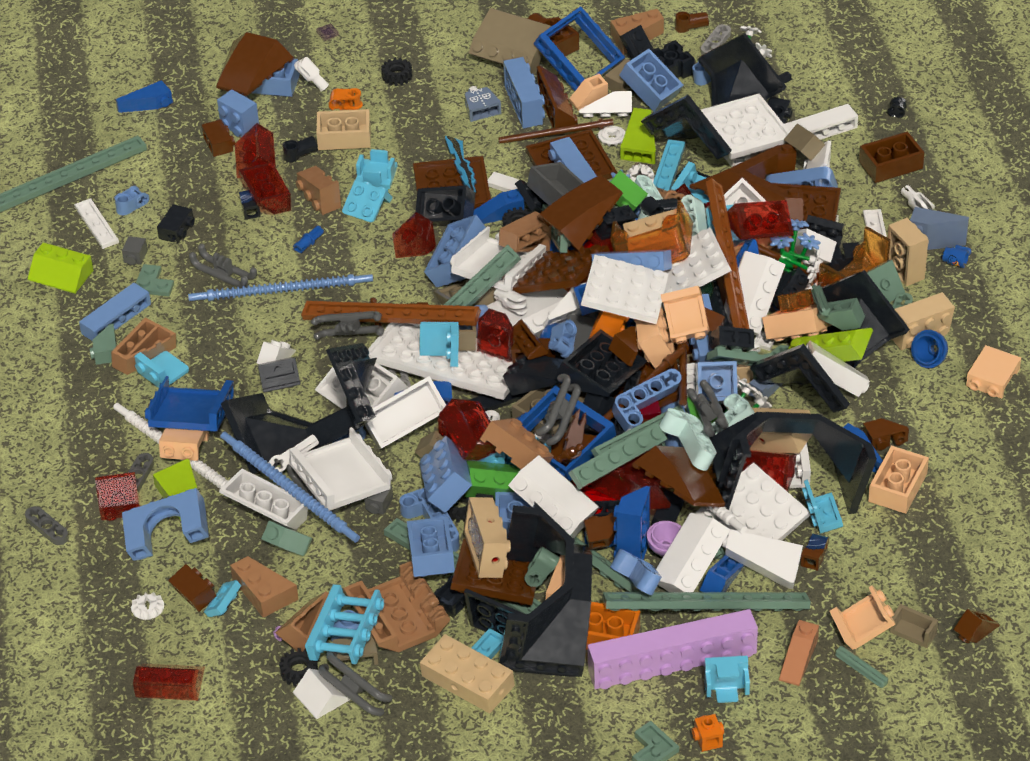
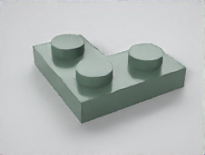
[136,264,174,297]
[632,721,679,761]

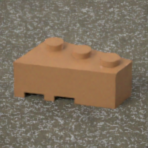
[610,9,664,54]
[296,166,341,215]
[499,211,551,252]
[111,317,176,375]
[480,418,554,469]
[230,556,299,618]
[275,591,329,652]

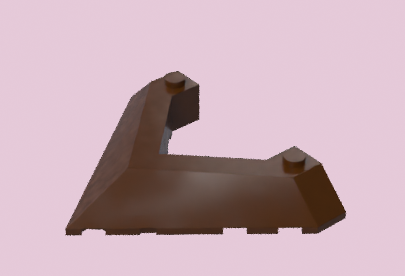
[689,144,803,226]

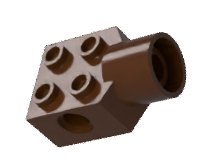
[527,13,579,56]

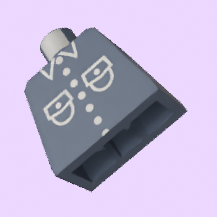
[465,86,501,122]

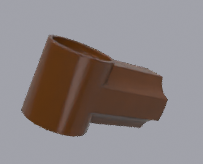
[675,11,709,33]

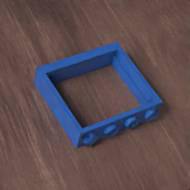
[533,6,625,91]
[519,385,616,481]

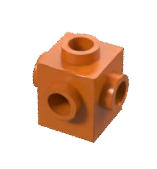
[692,714,724,752]

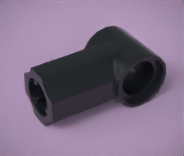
[283,136,318,163]
[641,196,680,216]

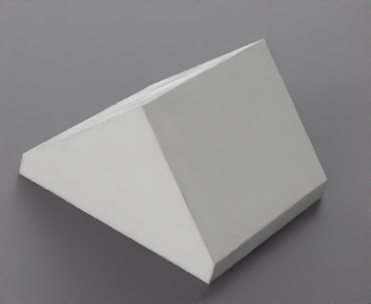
[293,669,350,719]

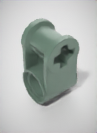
[525,547,560,587]

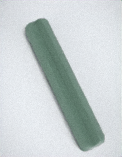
[811,285,831,317]
[835,646,888,688]

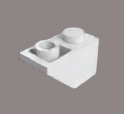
[257,340,296,364]

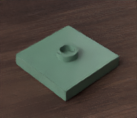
[867,260,905,302]

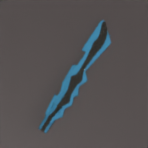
[445,136,476,192]

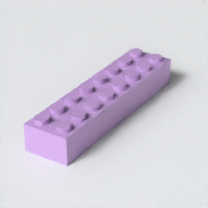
[587,609,758,689]

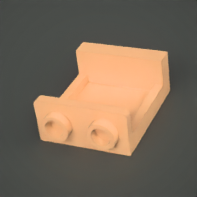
[661,286,710,344]
[966,345,1021,399]
[159,428,209,461]
[830,585,895,650]

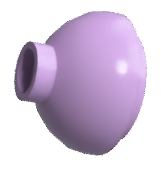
[647,521,682,557]

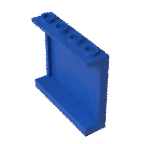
[145,376,234,431]

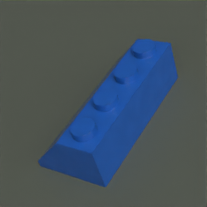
[614,486,650,560]

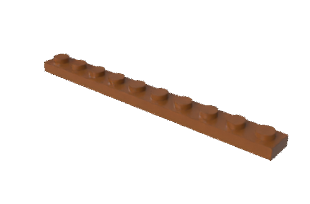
[706,178,750,329]
[301,301,481,326]

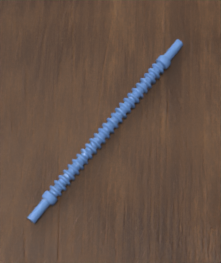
[188,274,373,301]
[221,432,360,543]

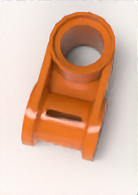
[329,88,363,110]

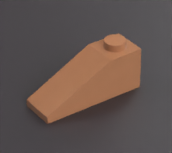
[779,620,819,686]

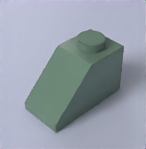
[817,298,865,330]
[90,324,117,365]
[261,520,312,556]

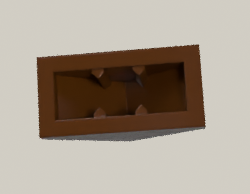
[608,326,638,366]

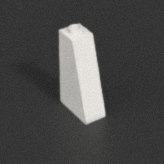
[806,341,870,397]
[722,529,803,589]

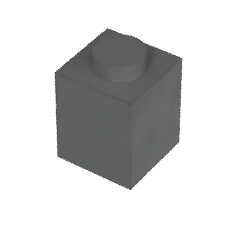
[122,236,148,265]
[364,486,393,515]

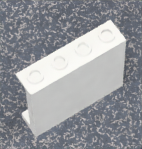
[450,226,546,292]
[289,427,392,511]

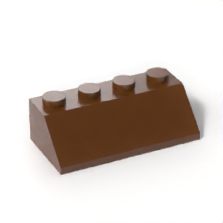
[537,66,578,128]

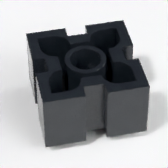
[651,40,695,79]

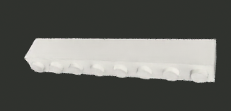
[724,104,858,167]

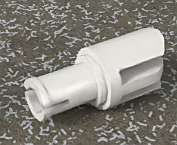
[294,57,329,91]
[901,185,935,210]
[494,289,527,315]

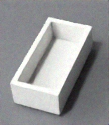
[365,376,449,449]

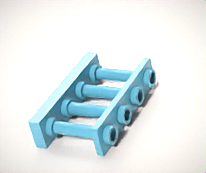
[305,584,384,664]

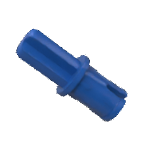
[293,226,324,253]

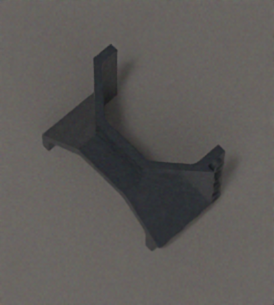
[641,32,787,160]
[749,270,910,413]
[221,343,377,474]
[709,412,877,514]
[498,501,592,677]

